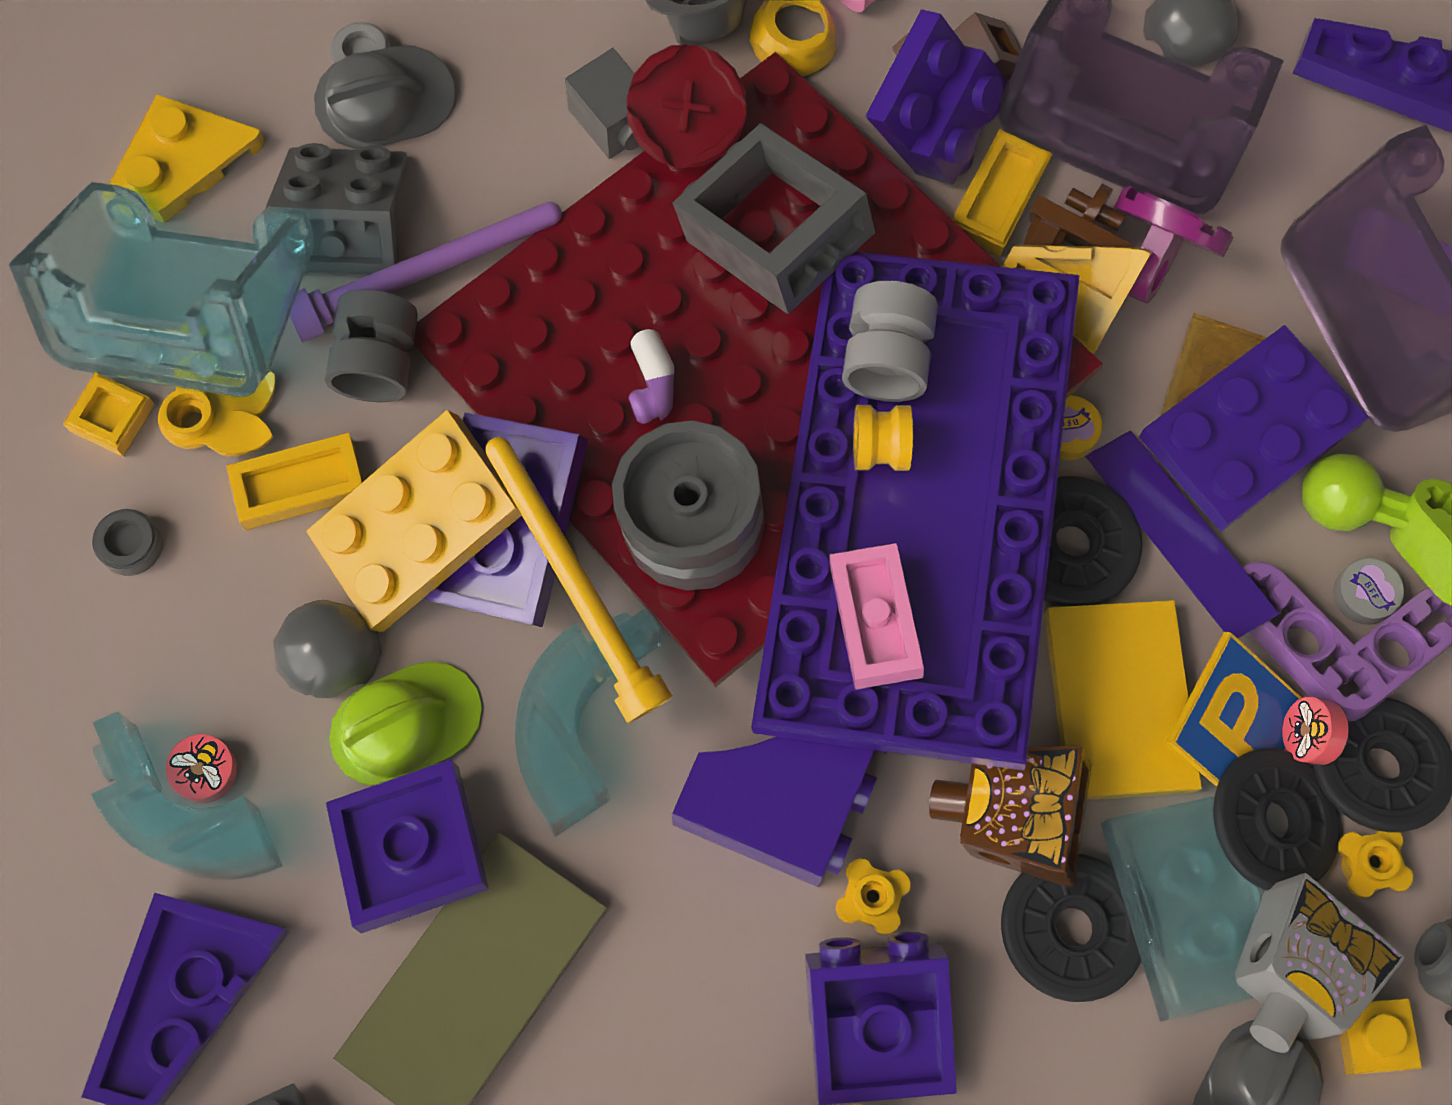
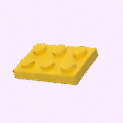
[306,410,522,633]

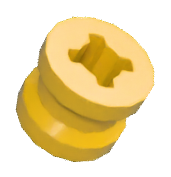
[853,405,913,471]

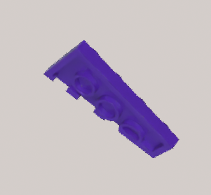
[1292,18,1452,133]

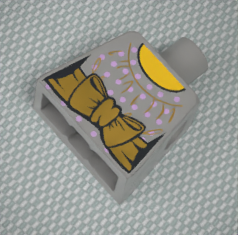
[1234,873,1405,1053]

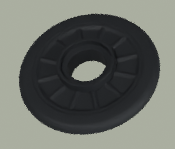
[1044,476,1142,607]
[1313,698,1452,832]
[1213,748,1340,890]
[1001,854,1148,1002]

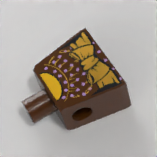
[929,745,1092,888]

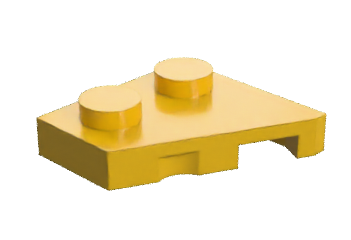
[104,94,265,223]
[1002,244,1152,355]

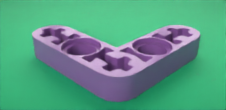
[1242,562,1452,721]

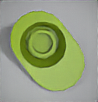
[329,661,482,786]

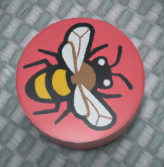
[1282,697,1348,765]
[166,734,238,803]

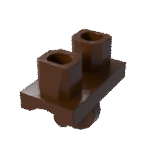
[1023,183,1136,247]

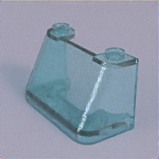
[9,182,314,397]

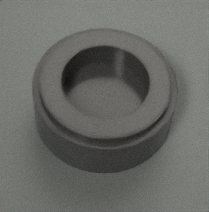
[92,509,162,576]

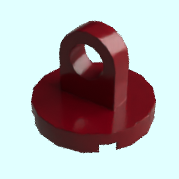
[626,44,747,169]

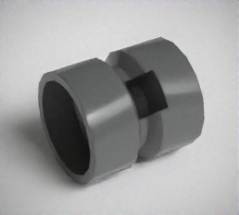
[325,290,418,403]

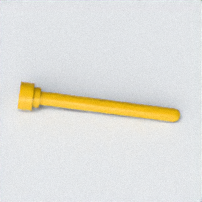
[486,437,674,724]

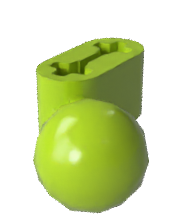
[1301,454,1452,606]

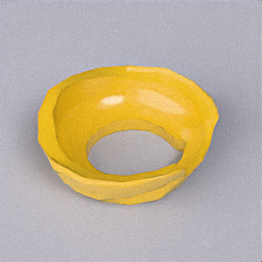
[749,0,837,77]

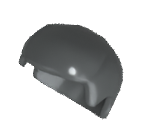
[1143,0,1239,67]
[273,599,382,698]

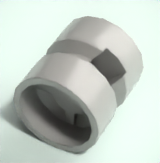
[841,281,938,402]

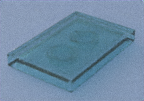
[1100,796,1261,1022]

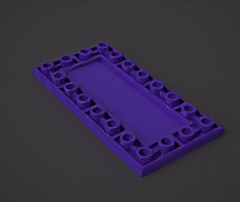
[751,252,1079,770]

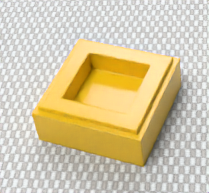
[63,372,155,457]

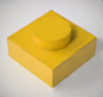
[1339,998,1422,1075]

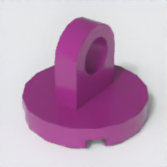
[1114,186,1234,304]

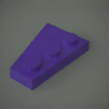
[81,892,289,1105]

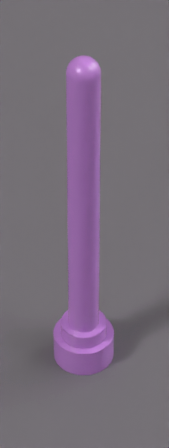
[282,202,562,343]

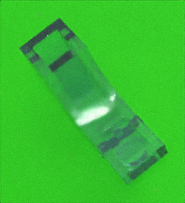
[91,711,283,880]

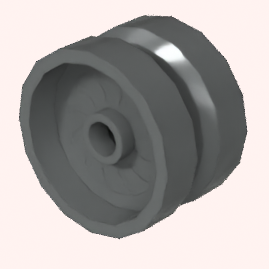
[612,420,765,591]

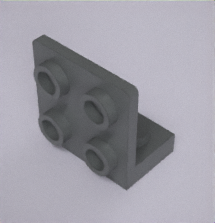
[266,143,408,274]

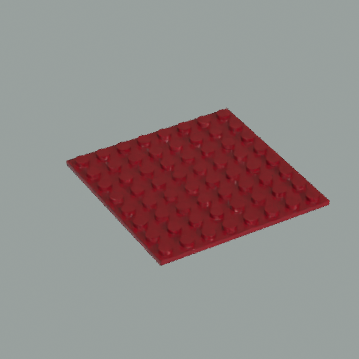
[414,52,1103,688]

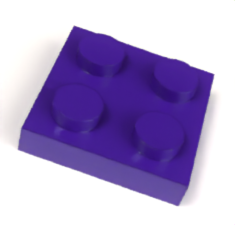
[326,759,489,934]

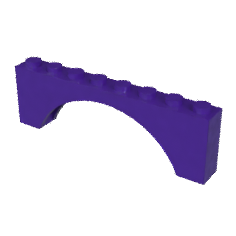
[672,736,887,887]

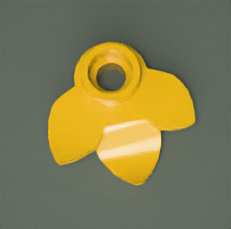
[158,344,277,457]

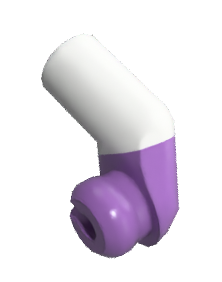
[628,329,674,424]

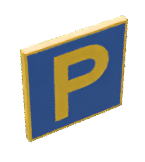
[1165,632,1302,786]

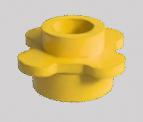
[1338,831,1413,898]
[835,858,910,935]

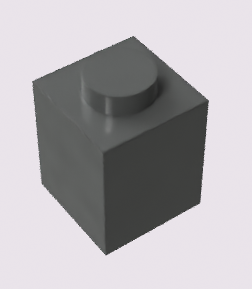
[565,48,639,159]

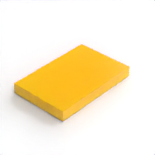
[1044,600,1202,800]

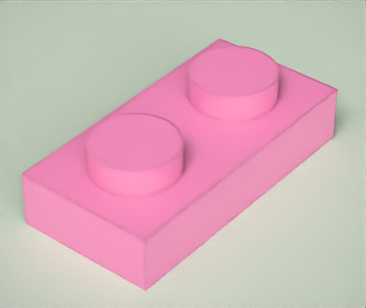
[830,543,924,690]

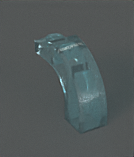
[515,609,661,837]

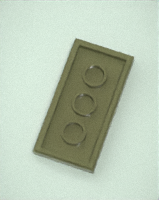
[333,832,607,1105]

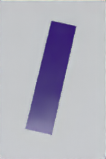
[1085,430,1279,639]

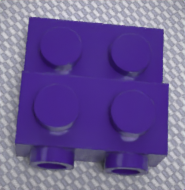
[865,9,1007,185]
[805,932,957,1105]

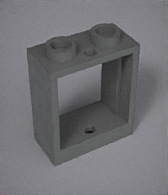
[673,123,875,314]

